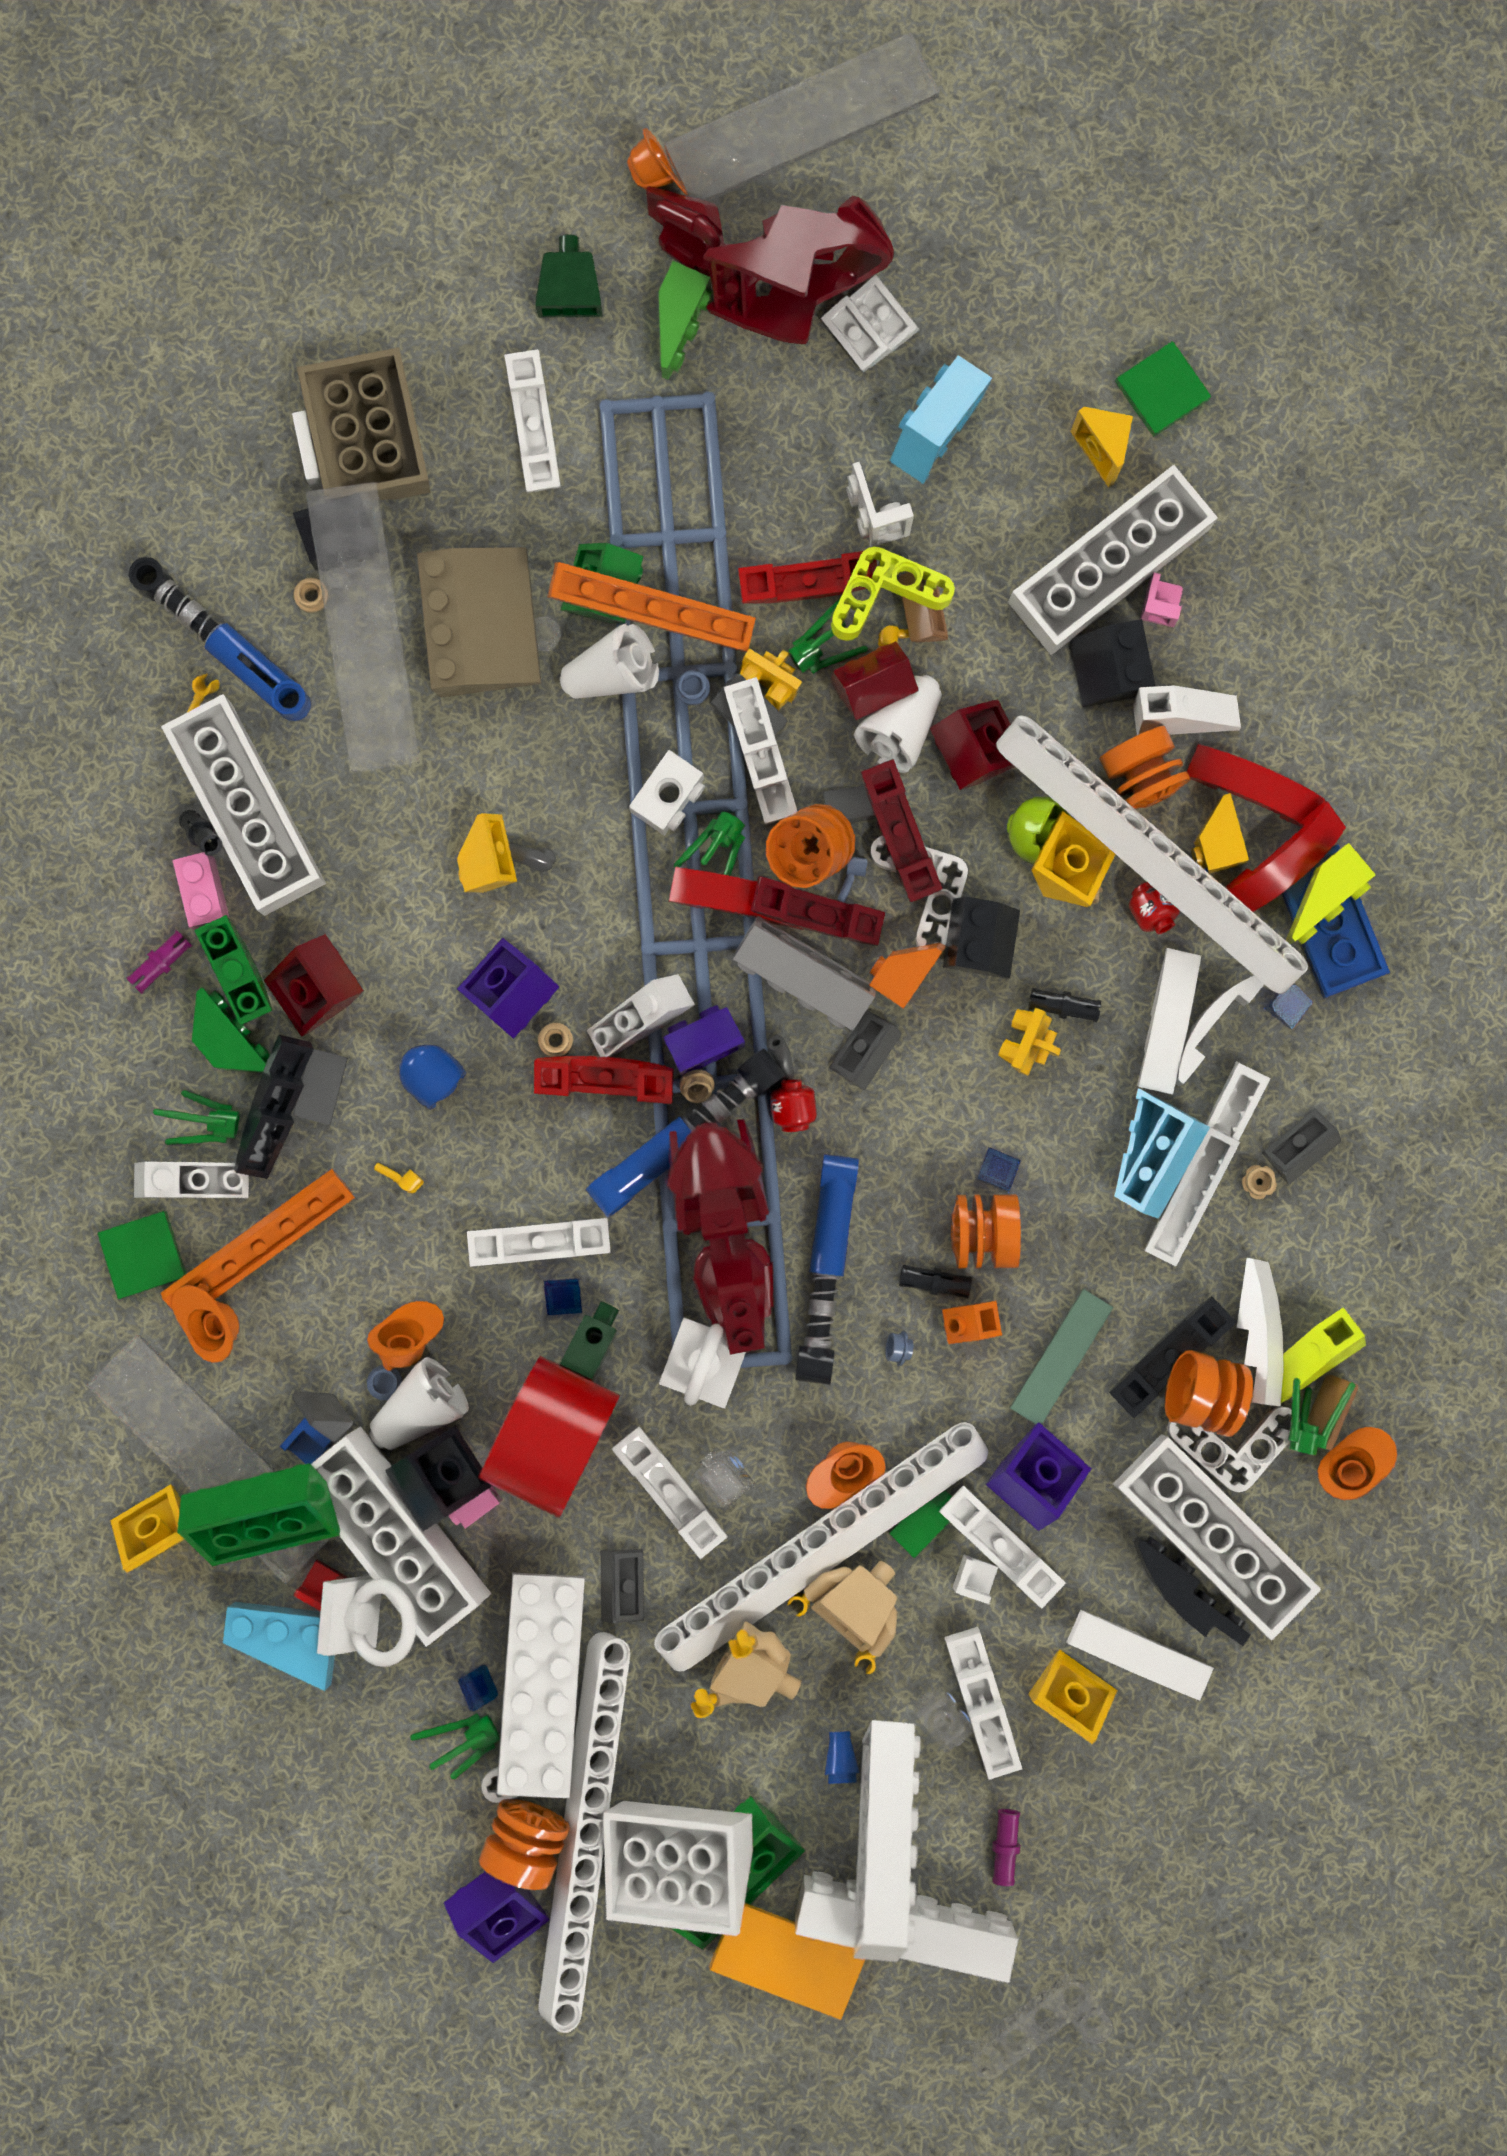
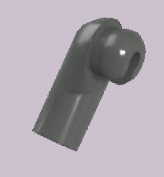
[508,842,556,872]
[768,1035,794,1087]

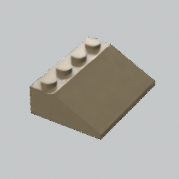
[297,347,431,502]
[417,547,542,697]

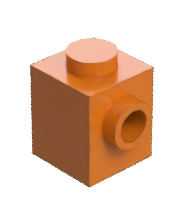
[942,1301,1002,1344]

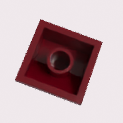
[831,641,919,720]
[930,699,1015,790]
[264,934,364,1037]

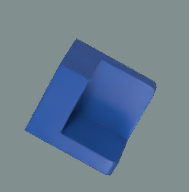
[280,1418,333,1464]

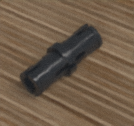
[179,810,222,856]
[1028,988,1101,1022]
[899,1264,972,1299]

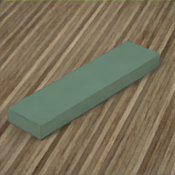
[1009,1289,1114,1424]

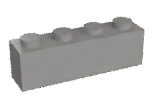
[733,915,876,1031]

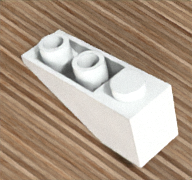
[1133,685,1241,735]
[586,974,695,1057]
[134,1162,249,1198]

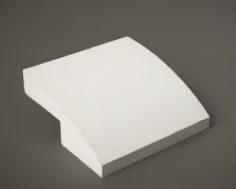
[821,274,920,372]

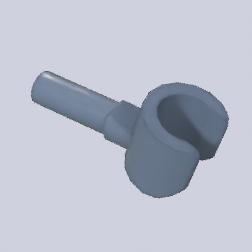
[837,857,867,903]

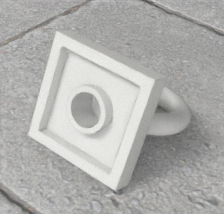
[659,1317,746,1409]
[317,1575,417,1667]

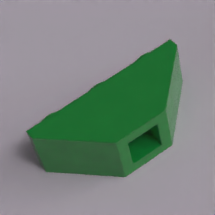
[194,915,273,1025]
[192,987,270,1073]

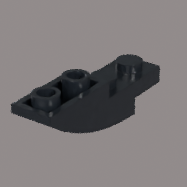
[1134,1536,1251,1646]

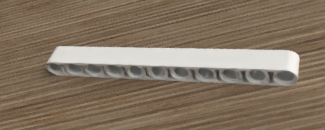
[996,715,1308,994]
[654,1422,988,1671]
[539,1632,630,2033]

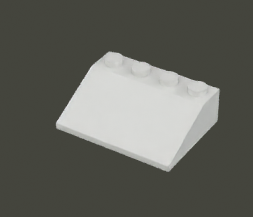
[603,1801,753,1936]

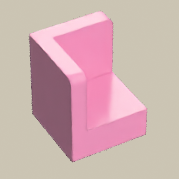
[1140,572,1183,627]

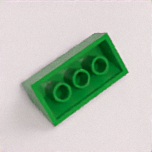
[177,1463,340,1566]
[671,1796,806,1950]

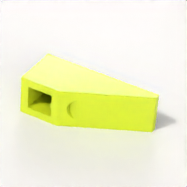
[1285,843,1376,945]
[1281,1308,1366,1403]

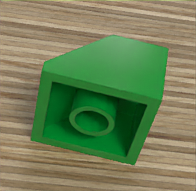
[561,543,644,624]

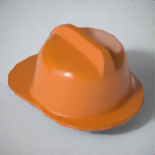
[627,128,688,195]
[172,1285,239,1363]
[367,1301,444,1371]
[1318,1427,1398,1500]
[806,1441,886,1509]

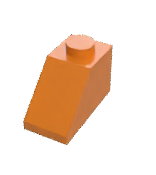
[869,943,946,1009]

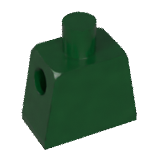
[536,234,603,318]
[560,1302,619,1381]

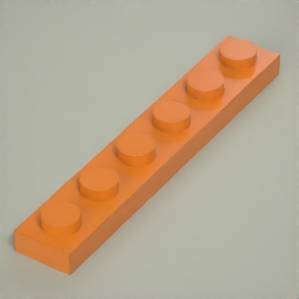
[547,562,756,652]
[161,1169,355,1309]

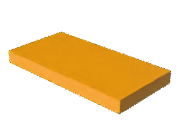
[709,1902,865,2020]

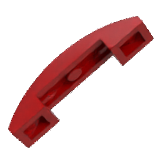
[738,551,877,604]
[1187,744,1325,827]
[1225,801,1346,912]
[668,867,804,930]
[534,1056,674,1104]

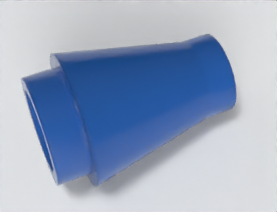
[824,1731,860,1784]

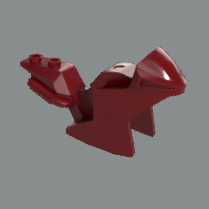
[646,186,894,345]
[665,1118,773,1355]

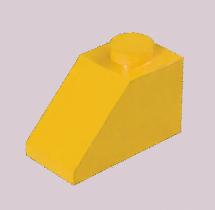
[1191,793,1249,874]
[457,813,517,893]

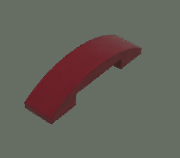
[860,759,943,903]
[751,876,885,946]

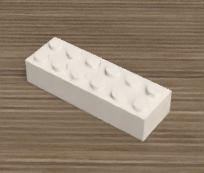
[1008,465,1218,655]
[161,694,326,916]
[311,1426,492,1647]
[1113,1434,1322,1641]
[497,1572,585,1798]
[853,1720,920,1962]
[794,1872,1018,1983]

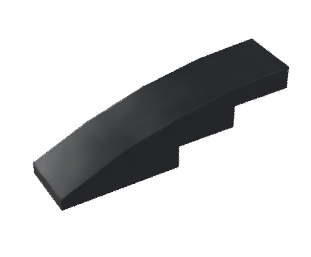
[234,1035,314,1179]

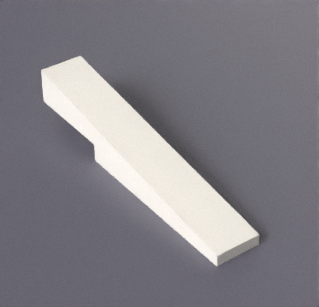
[1144,1061,1271,1266]

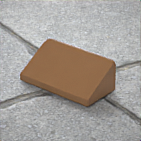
[899,572,948,642]
[1308,1375,1359,1450]

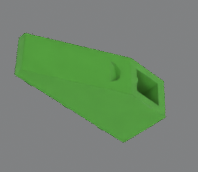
[659,261,713,380]

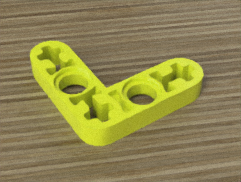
[831,547,955,641]

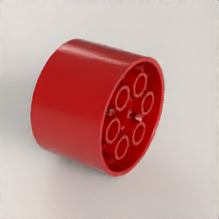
[479,1355,621,1519]

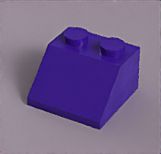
[457,938,560,1039]
[663,1005,745,1076]
[985,1422,1092,1531]
[443,1871,550,1963]

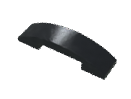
[1109,1296,1237,1418]

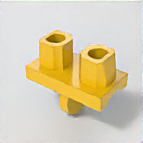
[739,648,802,710]
[998,1008,1061,1076]

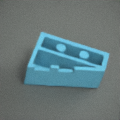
[890,355,992,484]
[1114,1088,1210,1219]
[223,1602,335,1691]

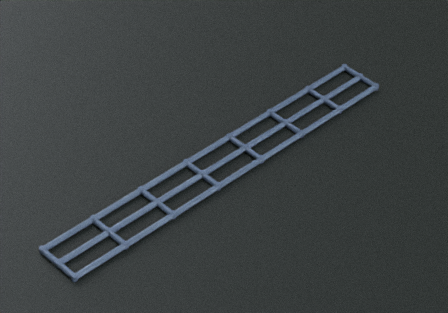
[599,391,792,1368]

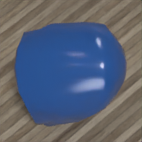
[399,1045,466,1110]

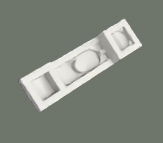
[505,349,561,493]
[1175,975,1264,1086]
[467,1218,611,1267]
[612,1426,728,1559]
[939,1486,1066,1609]

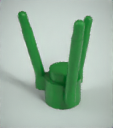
[788,598,868,674]
[674,811,745,876]
[153,1090,240,1145]
[1288,1378,1356,1455]
[410,1713,500,1780]

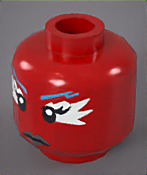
[1128,882,1180,934]
[770,1079,817,1132]

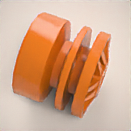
[1099,726,1191,809]
[766,804,855,888]
[951,1194,1021,1269]
[1165,1350,1253,1437]
[479,1799,570,1890]

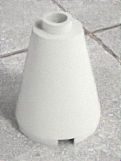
[560,623,659,699]
[854,675,942,773]
[369,1357,469,1450]

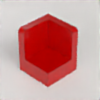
[293,1559,348,1612]

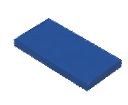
[1282,844,1390,999]

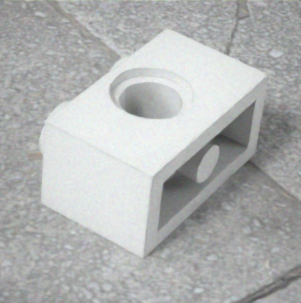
[629,750,705,836]

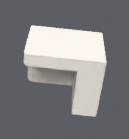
[953,1554,998,1604]

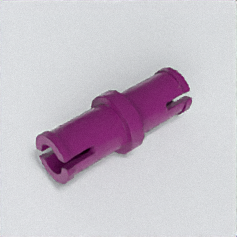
[126,930,192,994]
[992,1809,1021,1886]

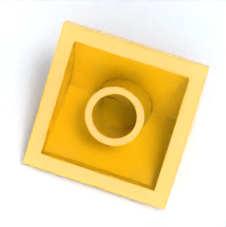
[1070,407,1133,488]
[1031,811,1116,907]
[110,1484,185,1573]
[1028,1649,1118,1744]

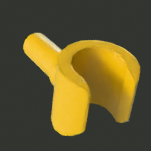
[878,625,910,647]
[187,673,220,712]
[374,1162,424,1193]

